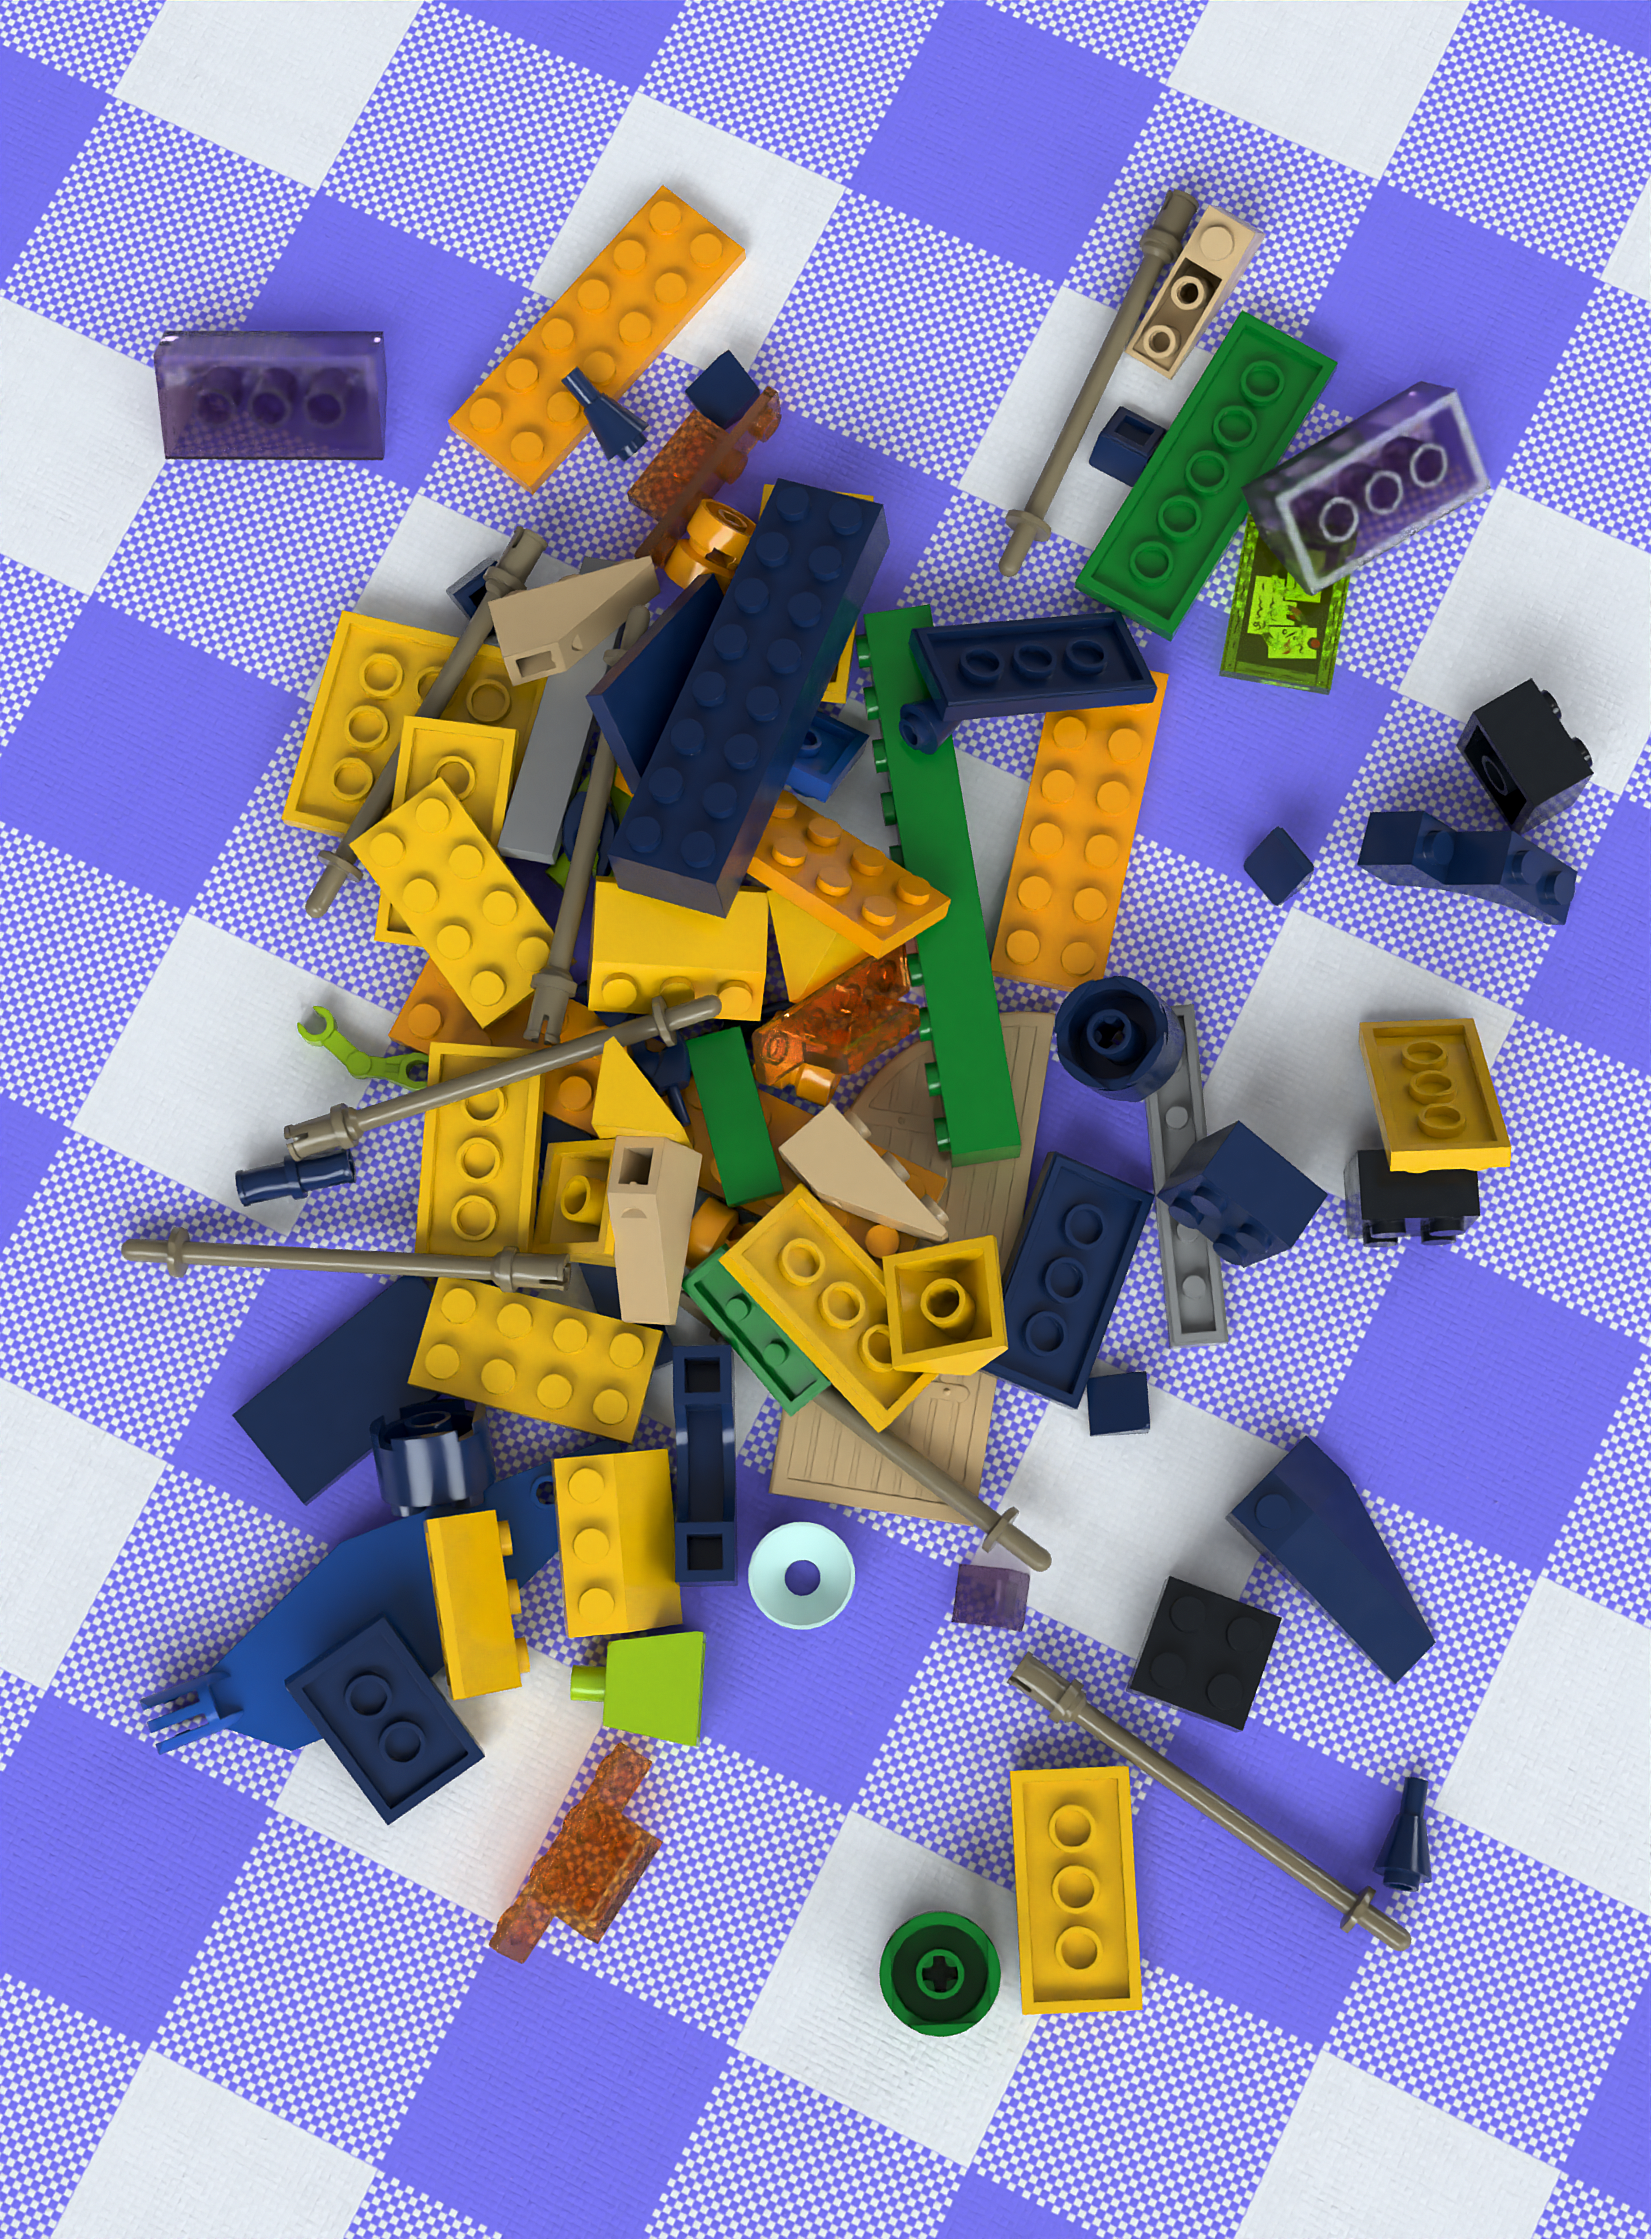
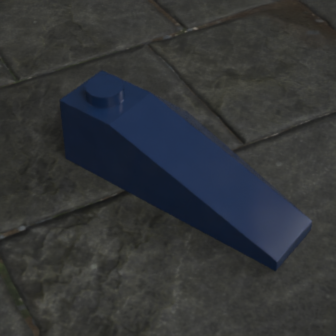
[1225,1435,1436,1685]

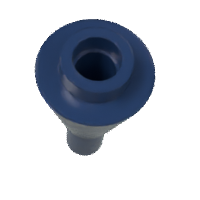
[561,366,649,462]
[899,697,963,755]
[1373,1777,1432,1892]

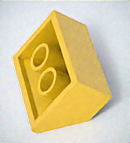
[587,876,769,1021]
[551,1448,683,1638]
[423,1510,530,1700]

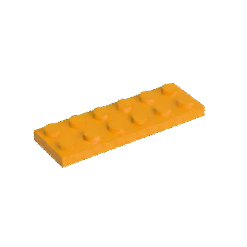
[448,185,746,495]
[990,670,1169,993]
[614,766,951,959]

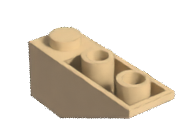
[1124,205,1266,380]
[488,555,661,686]
[778,1103,949,1245]
[607,1136,702,1325]

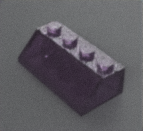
[153,330,387,460]
[1241,381,1491,596]

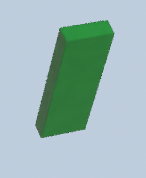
[685,1026,785,1208]
[682,1243,832,1417]

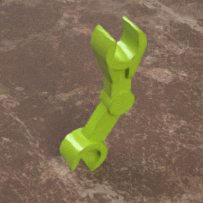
[297,1006,429,1092]

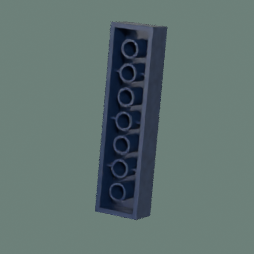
[607,478,890,919]

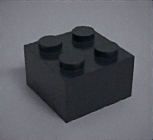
[1456,678,1594,835]
[1343,1149,1480,1248]
[1126,1576,1282,1733]

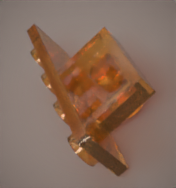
[627,386,782,570]
[752,943,921,1086]
[489,1742,663,1964]

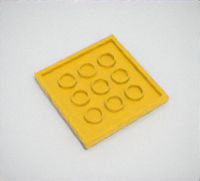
[281,610,548,861]

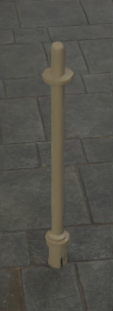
[998,189,1199,577]
[305,526,548,918]
[523,605,650,1046]
[284,995,722,1161]
[121,1227,571,1293]
[679,1290,1052,1572]
[1007,1651,1412,1951]

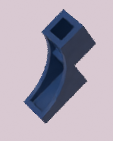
[1357,811,1578,925]

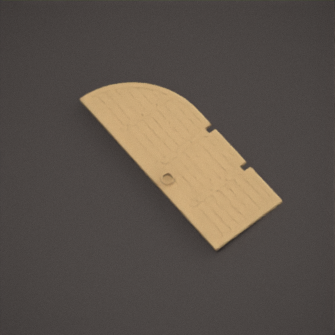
[768,1011,1056,1527]

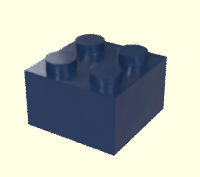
[1156,1120,1328,1268]

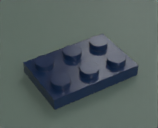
[284,1611,485,1825]

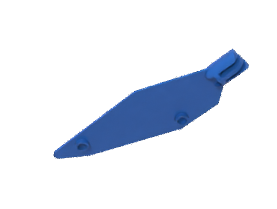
[139,1439,623,1755]

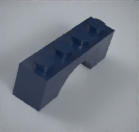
[673,1345,738,1587]

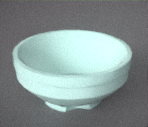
[748,1522,855,1630]

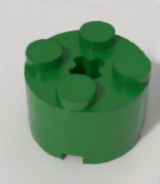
[879,1911,1001,2037]

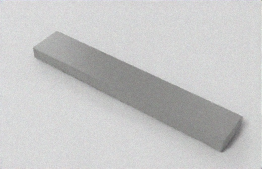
[497,556,626,865]
[1144,1004,1229,1349]

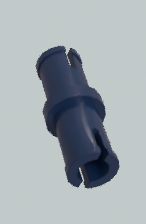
[235,1148,357,1207]

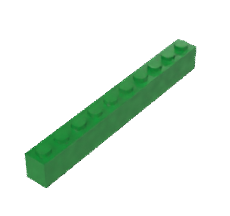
[855,604,1021,1168]

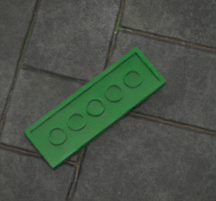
[1075,310,1338,642]

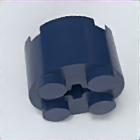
[1054,976,1185,1102]
[369,1399,497,1517]

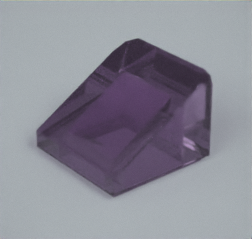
[952,1564,1030,1632]

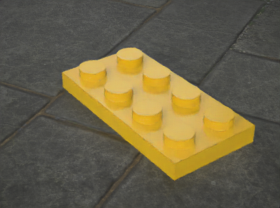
[374,715,519,948]
[349,777,577,1029]
[1358,1018,1512,1173]
[415,1042,546,1257]
[718,1182,939,1433]
[407,1277,664,1446]
[1009,1766,1143,2015]

